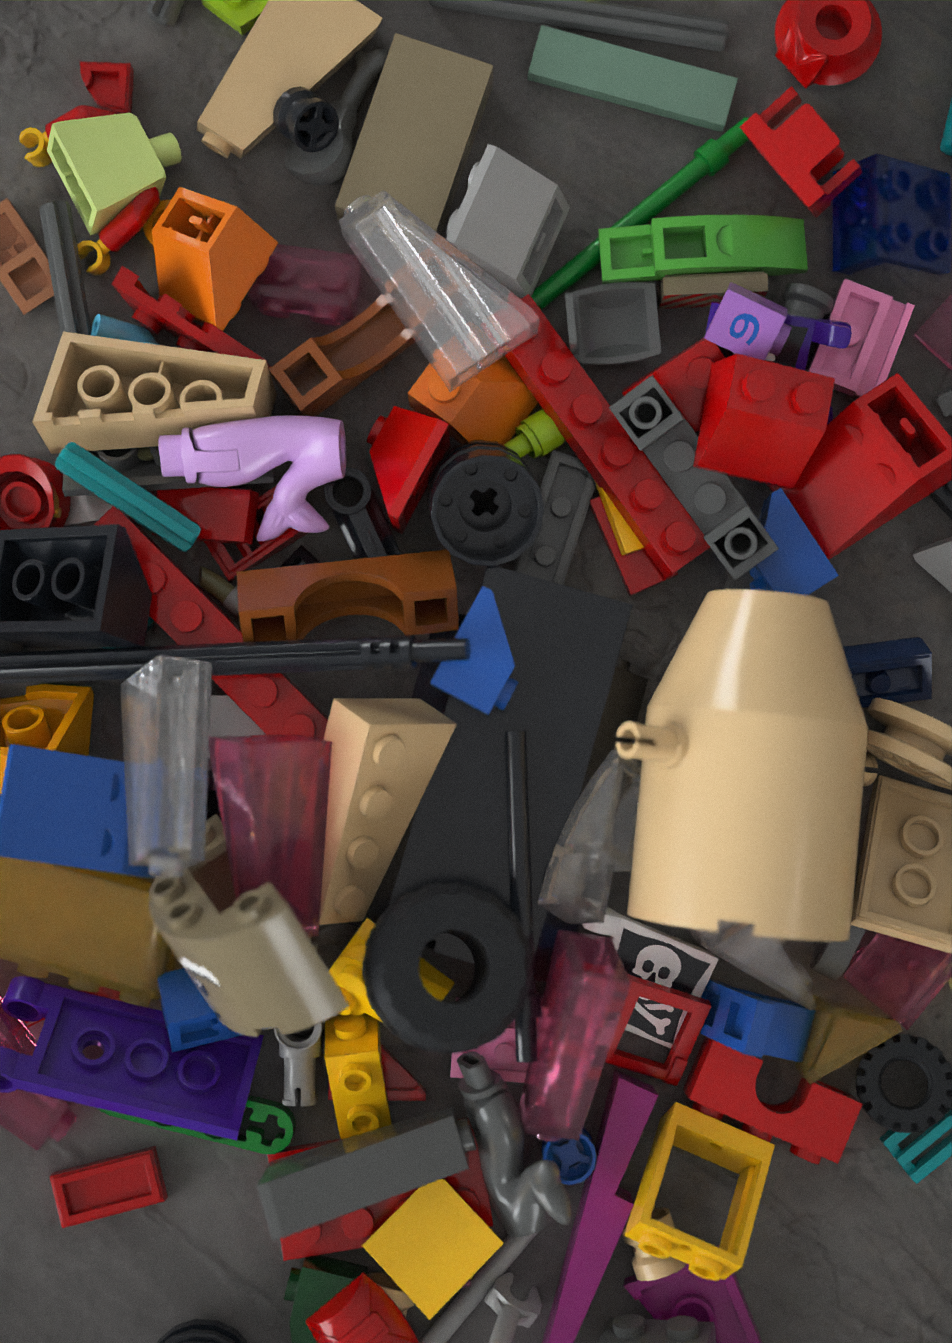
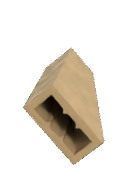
[197,0,383,159]

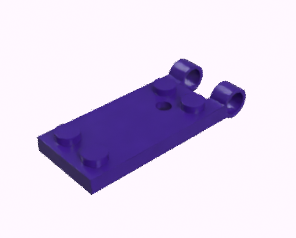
[0,976,264,1141]

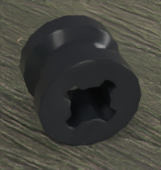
[273,86,339,153]

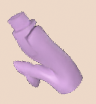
[158,415,346,541]

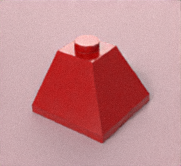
[367,406,450,534]

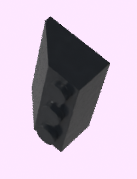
[0,524,152,647]

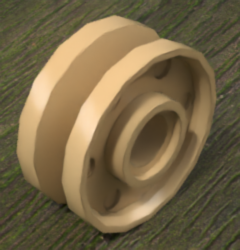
[866,698,952,790]

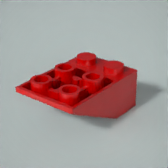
[766,373,952,560]

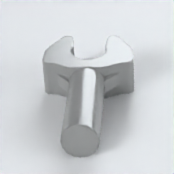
[484,1272,542,1343]

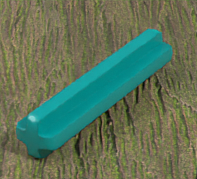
[54,442,201,552]

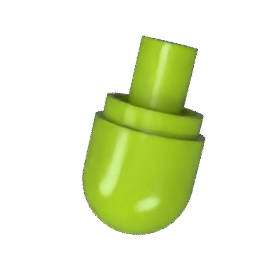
[503,409,566,459]

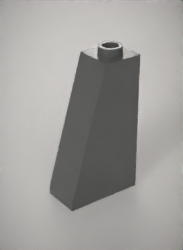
[257,1105,476,1241]

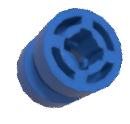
[541,1120,597,1185]

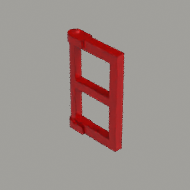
[536,953,712,1086]

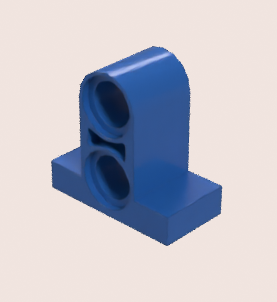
[700,979,816,1062]

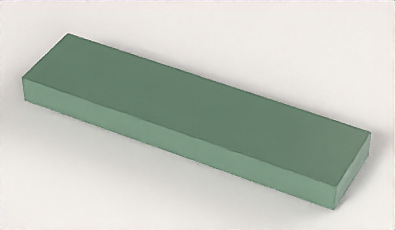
[527,25,738,132]

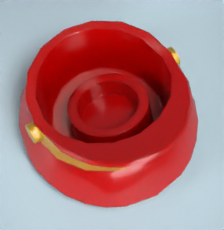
[0,454,71,530]

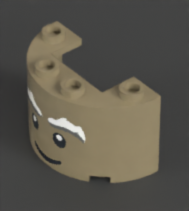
[149,814,350,1037]

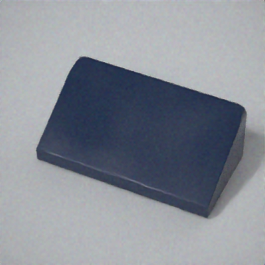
[843,637,932,708]

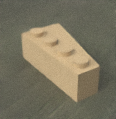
[32,331,277,454]
[285,698,457,925]

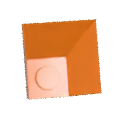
[407,323,538,444]

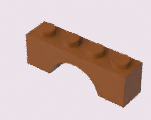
[269,243,470,416]
[237,550,459,642]

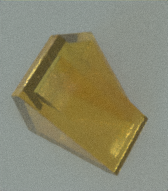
[795,995,903,1084]

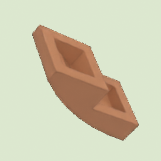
[0,198,54,315]

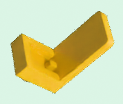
[325,1013,392,1139]

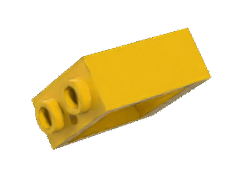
[624,1102,775,1281]

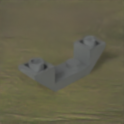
[609,375,779,580]

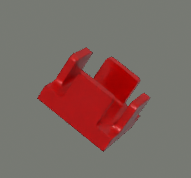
[740,86,862,218]

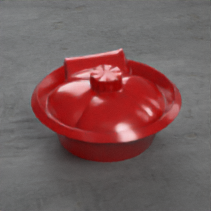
[775,0,882,89]

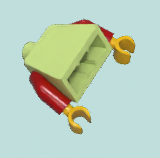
[20,105,182,275]

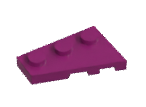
[623,1245,763,1343]

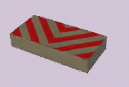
[657,271,768,309]

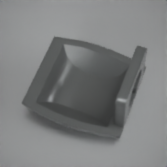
[565,282,662,365]

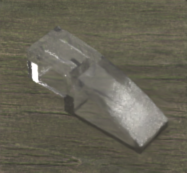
[538,750,641,924]

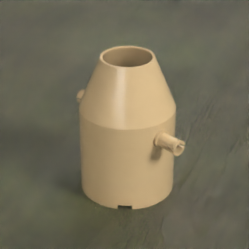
[616,589,878,941]

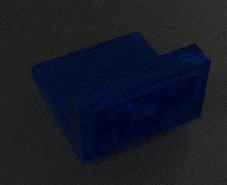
[833,154,952,275]

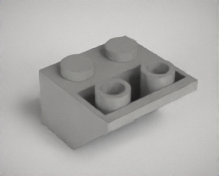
[445,144,570,298]

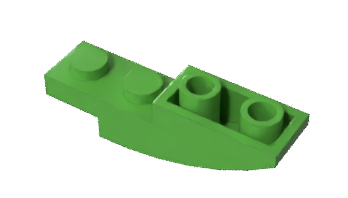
[598,215,808,284]

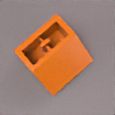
[152,187,279,331]

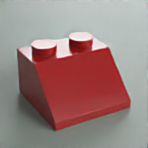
[693,354,835,489]

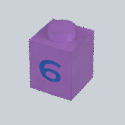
[704,282,792,360]

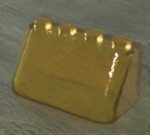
[0,857,177,1007]

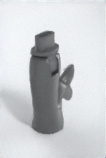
[457,1051,571,1237]

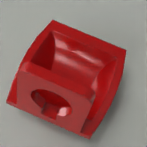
[305,1272,420,1343]

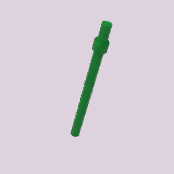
[531,117,749,310]

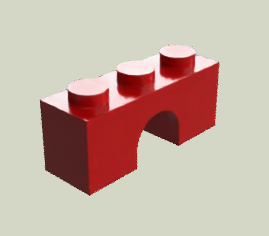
[683,1036,863,1165]

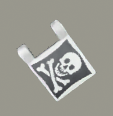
[547,899,719,1048]

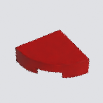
[80,61,134,114]

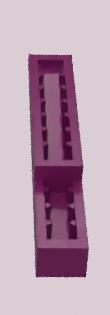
[542,1069,658,1343]

